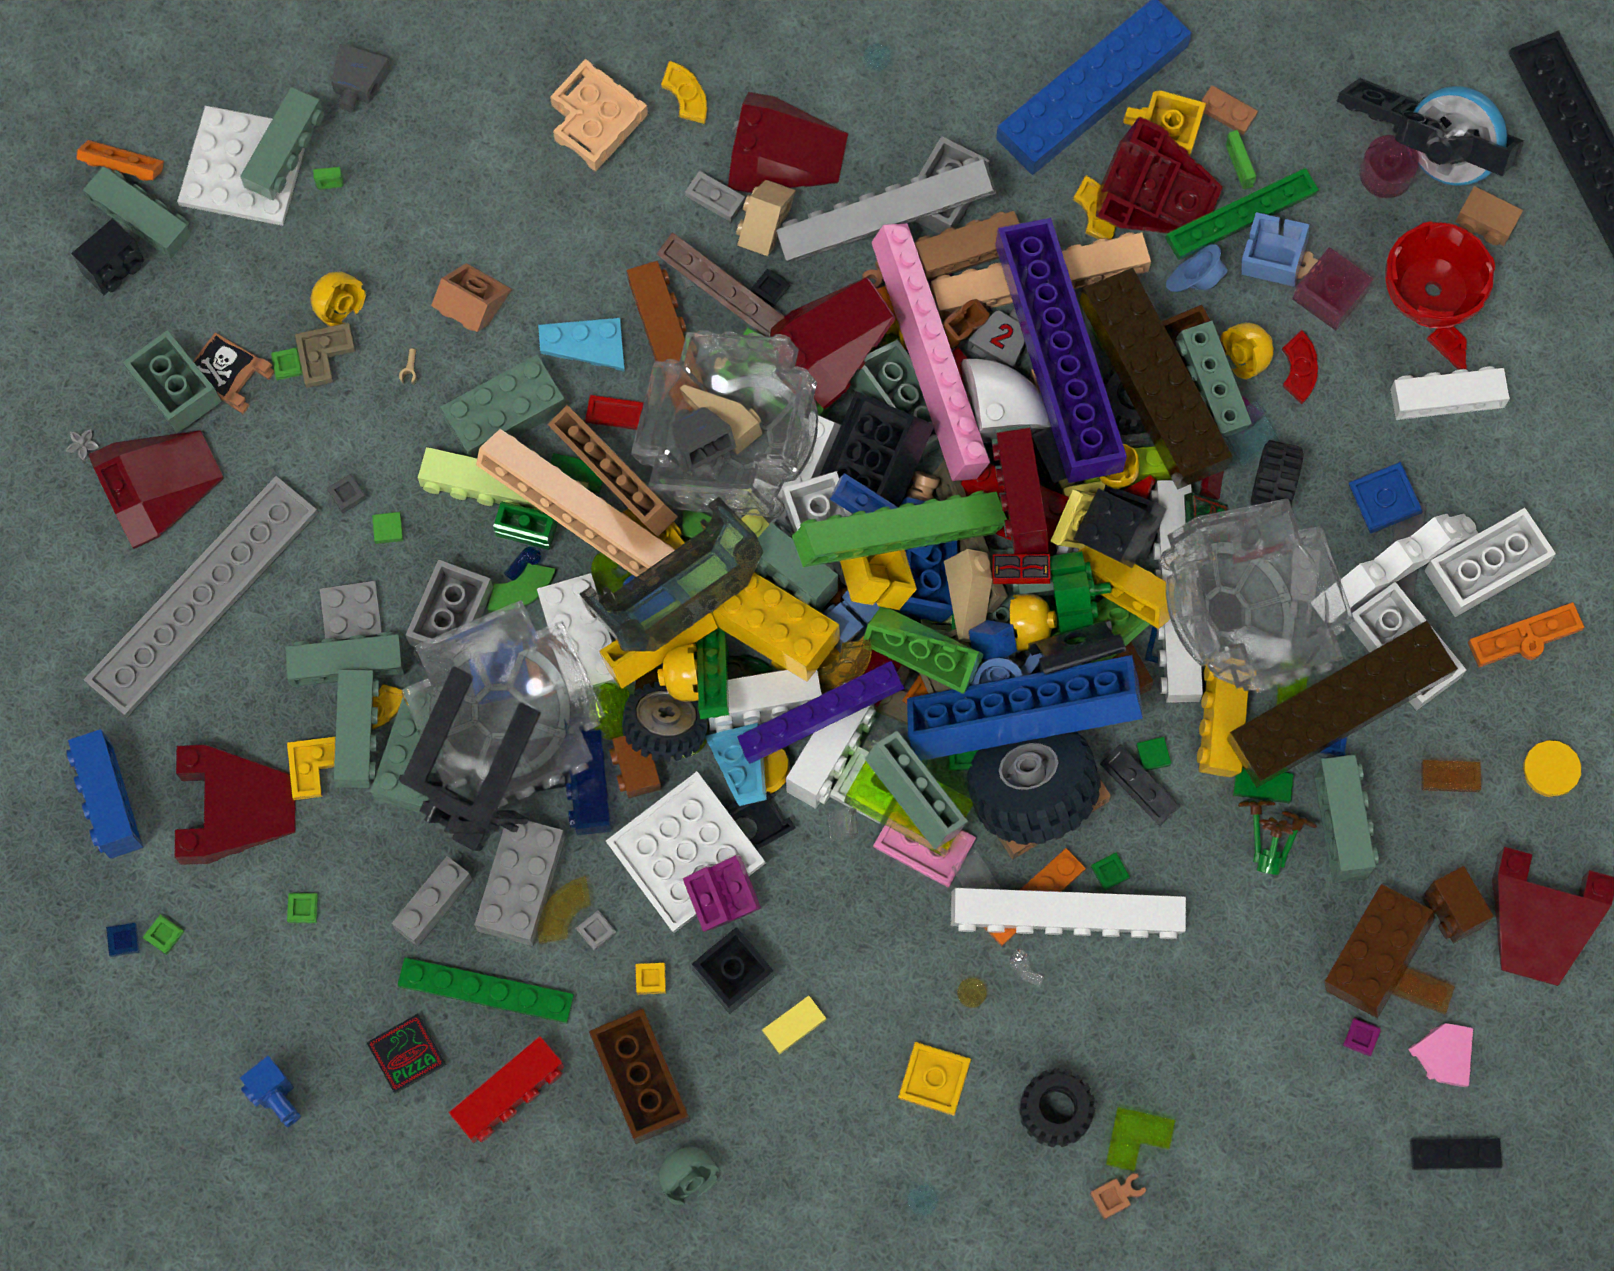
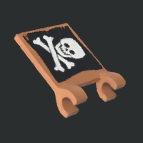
[193,333,275,414]

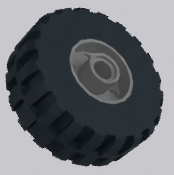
[967,731,1101,845]

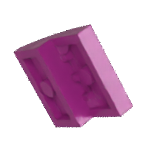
[682,855,762,932]

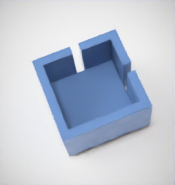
[1242,212,1309,287]
[823,590,880,656]

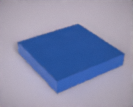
[1349,462,1422,534]

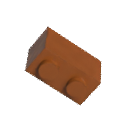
[609,736,661,799]

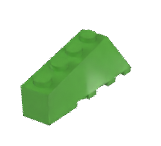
[862,607,984,694]

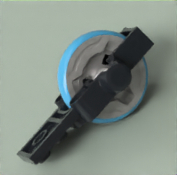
[1337,78,1524,186]

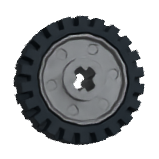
[622,682,708,762]

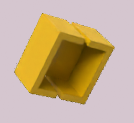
[840,550,917,610]

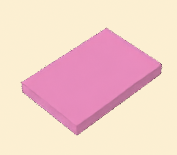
[873,803,976,888]

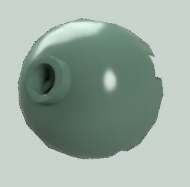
[659,1147,719,1205]

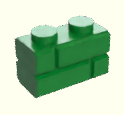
[493,501,557,550]

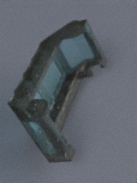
[579,497,763,651]

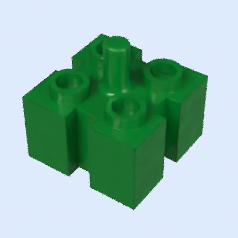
[1050,551,1112,634]

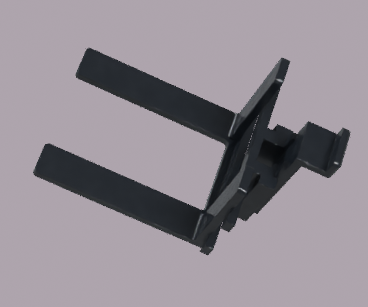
[398,667,541,851]

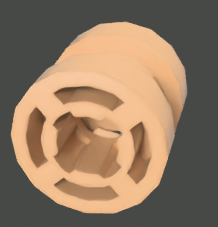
[905,471,940,501]

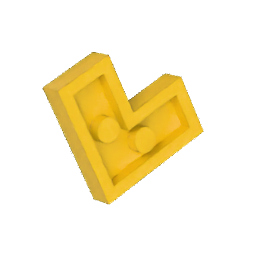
[287,737,336,800]

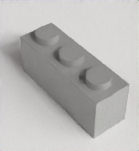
[392,856,472,947]

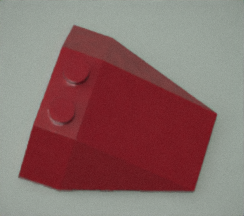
[728,92,848,193]
[1096,116,1223,233]
[770,277,896,409]

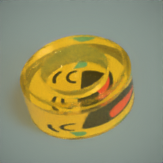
[957,978,986,1008]

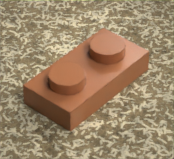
[1201,86,1258,135]

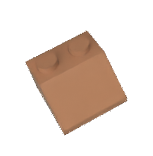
[431,263,512,332]

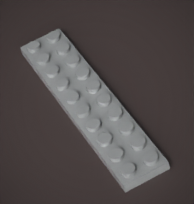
[84,476,318,718]

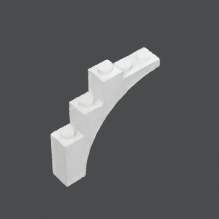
[1313,514,1479,625]

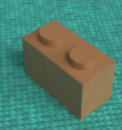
[1456,186,1523,246]

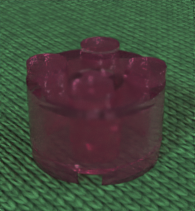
[1359,135,1419,198]

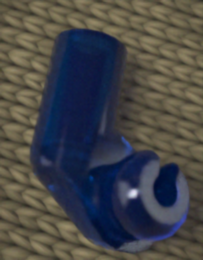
[504,546,542,581]

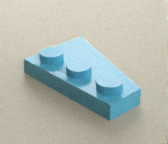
[538,318,625,372]
[705,723,767,806]

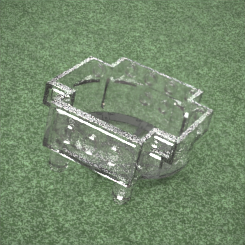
[631,330,818,519]
[1160,498,1355,693]
[401,600,605,808]

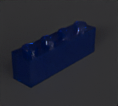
[562,715,611,835]

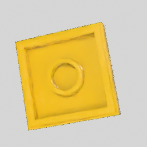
[898,1042,971,1116]

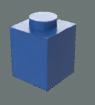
[968,620,1017,660]

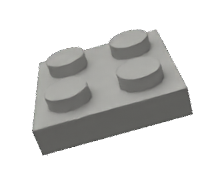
[320,581,382,641]

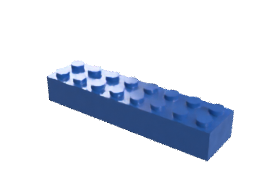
[996,0,1192,176]
[907,655,1143,761]

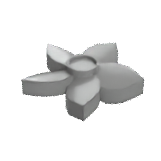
[66,429,99,461]

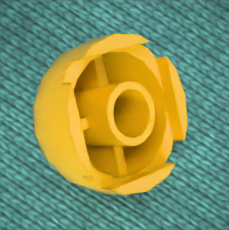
[310,272,366,327]
[1220,322,1273,380]
[1010,593,1057,651]
[658,644,698,701]

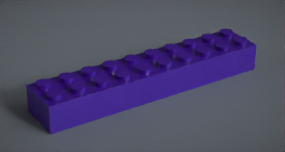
[995,218,1127,483]

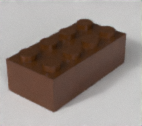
[1325,884,1434,1019]
[589,1008,689,1145]

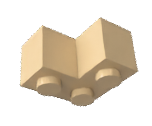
[736,180,796,256]

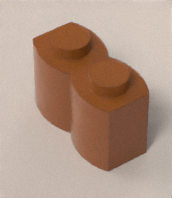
[942,299,989,351]

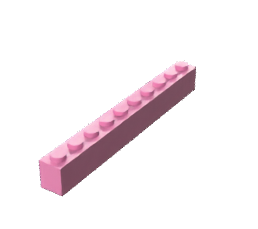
[871,223,990,481]

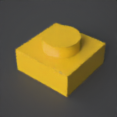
[636,963,666,995]

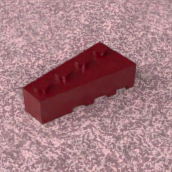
[992,428,1049,554]

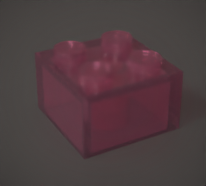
[1292,247,1373,331]

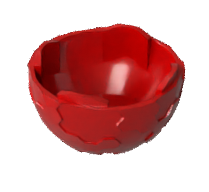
[1385,221,1495,328]

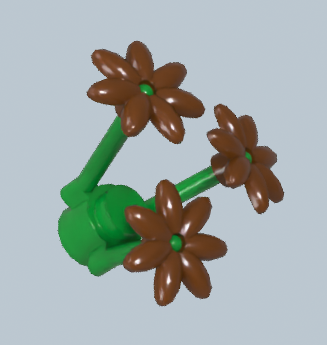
[1238,800,1317,875]

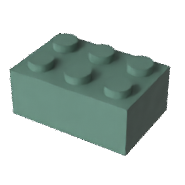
[123,330,222,434]
[749,523,838,612]

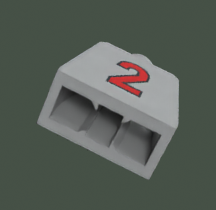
[967,308,1026,370]

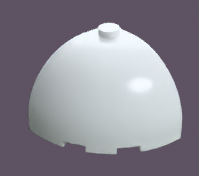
[961,359,1051,443]

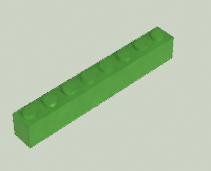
[792,491,1007,567]

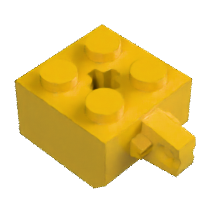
[1123,90,1206,157]

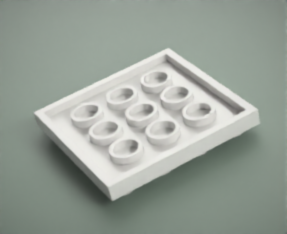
[177,106,305,226]
[606,772,766,933]

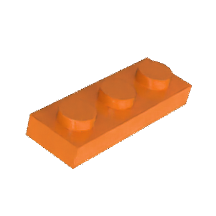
[76,140,164,181]

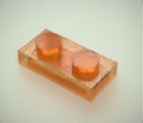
[1421,760,1481,793]
[1392,968,1455,1015]

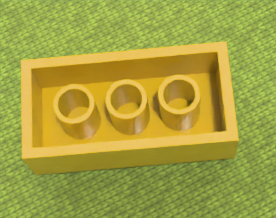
[712,567,840,682]

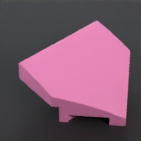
[1408,1023,1473,1087]

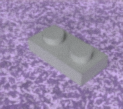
[685,171,745,222]

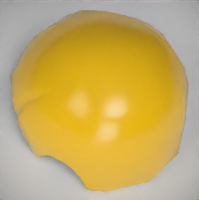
[1099,444,1140,489]

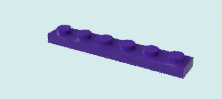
[737,661,904,764]

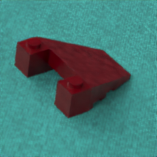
[175,745,296,865]
[1492,847,1614,986]

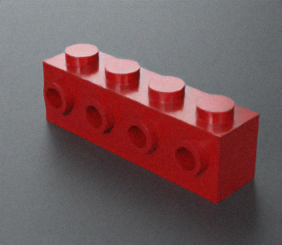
[448,1036,565,1144]

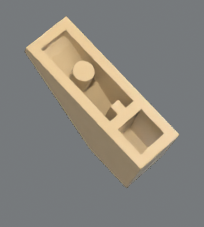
[680,385,763,455]
[944,549,992,642]

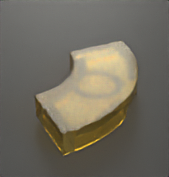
[817,639,872,695]
[538,876,591,944]

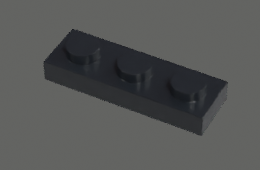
[1100,744,1181,826]
[1410,1138,1502,1170]

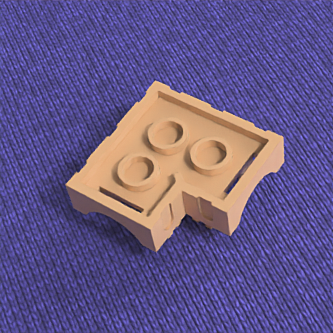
[550,59,648,172]

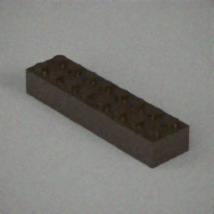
[1079,268,1233,490]
[1227,620,1458,788]

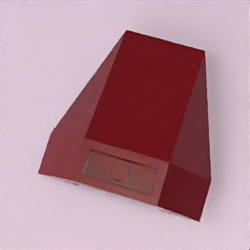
[88,430,224,549]

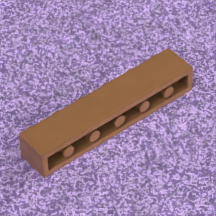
[548,405,677,537]

